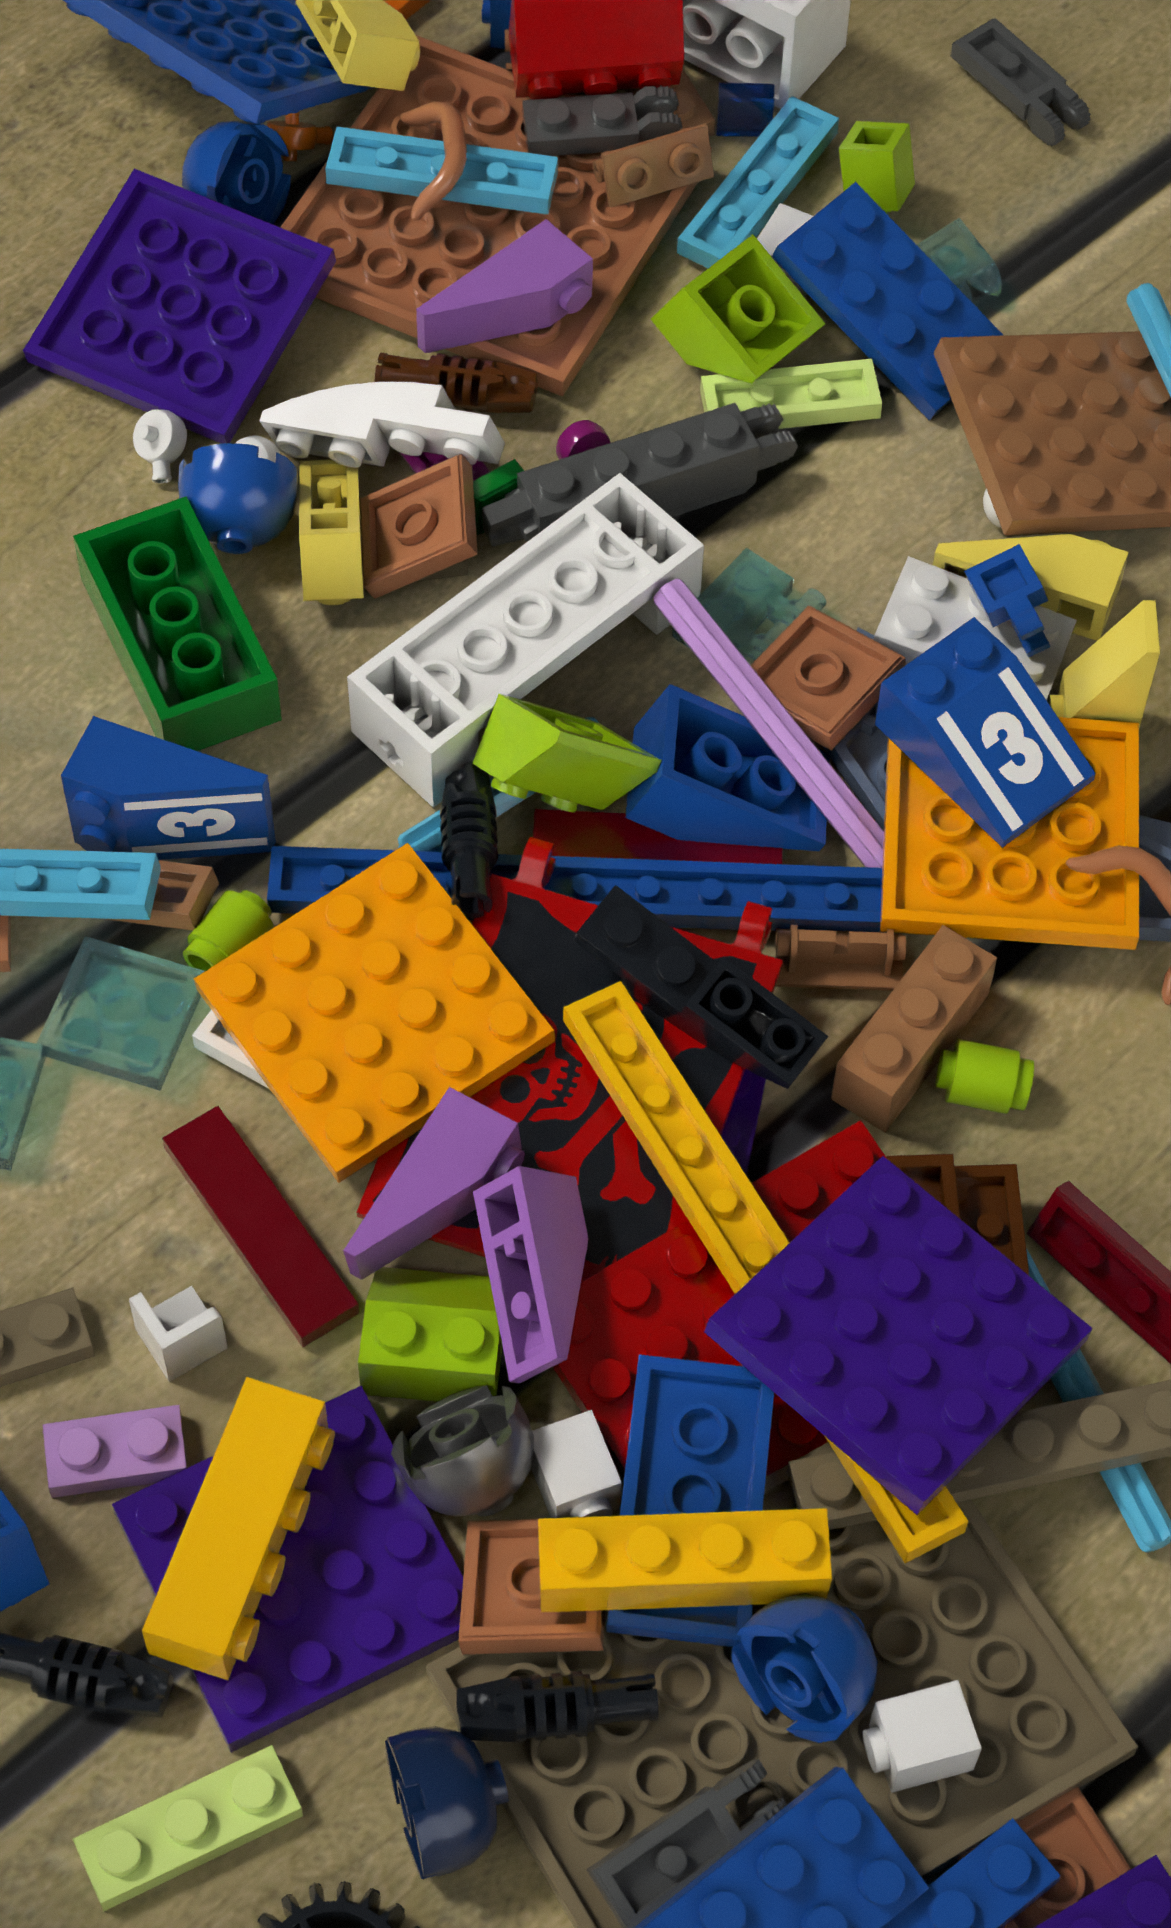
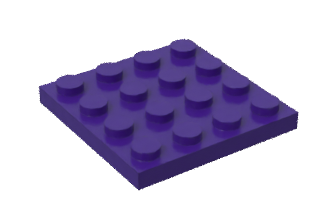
[23,168,336,443]
[704,1156,1093,1515]
[112,1386,463,1753]

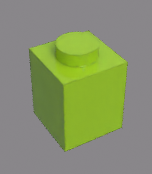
[839,121,915,213]

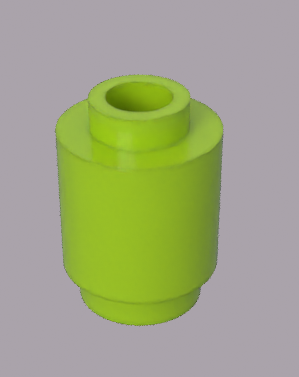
[183,890,274,975]
[935,1039,1034,1114]

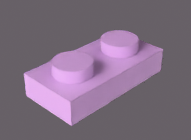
[43,1405,187,1498]

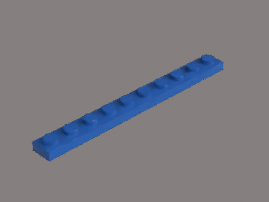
[267,846,882,932]

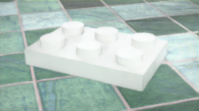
[873,556,1077,700]

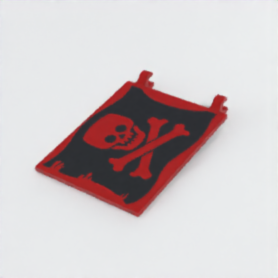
[356,837,783,1281]

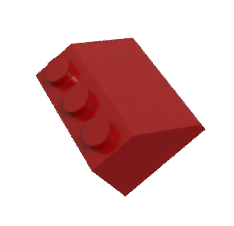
[508,0,684,100]

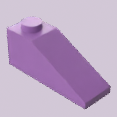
[416,219,593,353]
[343,1087,525,1280]
[473,1166,589,1383]

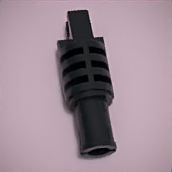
[440,761,499,919]
[0,1632,174,1717]
[456,1671,659,1743]

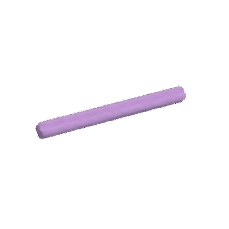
[653,578,884,868]

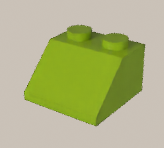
[650,235,826,384]
[473,693,662,812]
[358,1267,502,1402]

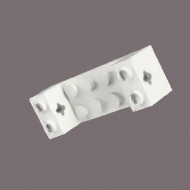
[347,473,704,808]

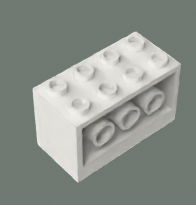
[683,0,851,109]

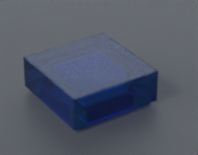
[716,83,775,137]

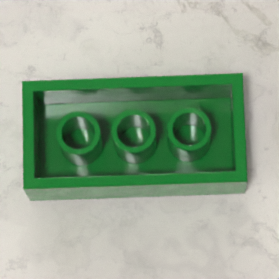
[73,496,282,751]

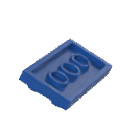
[772,182,1004,421]
[606,1354,774,1647]
[634,1767,929,1928]

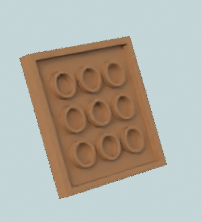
[934,331,1171,536]

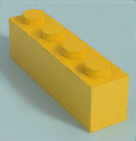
[142,1377,335,1681]
[538,1508,832,1613]

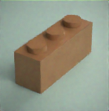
[831,925,997,1133]

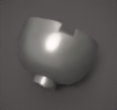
[391,1385,534,1516]

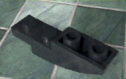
[573,885,828,1089]

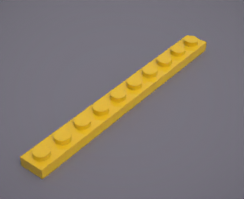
[563,981,969,1564]

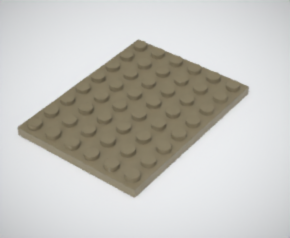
[426,1442,1138,1928]

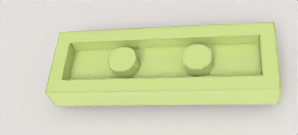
[700,359,882,429]
[73,1745,303,1912]

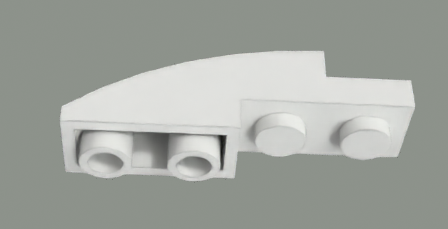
[259,382,505,468]

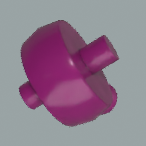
[556,420,611,460]

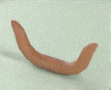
[400,101,467,221]
[1066,845,1171,1005]

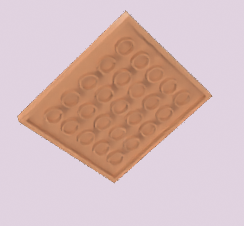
[280,35,712,397]

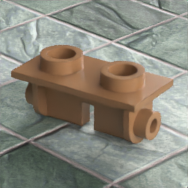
[593,123,714,208]
[775,925,906,991]

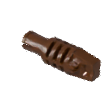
[375,353,538,413]

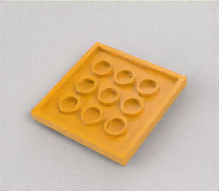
[880,717,1139,950]
[194,843,555,1183]

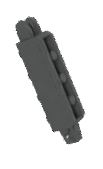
[481,403,799,547]

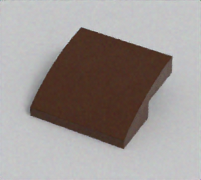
[886,1154,1029,1275]

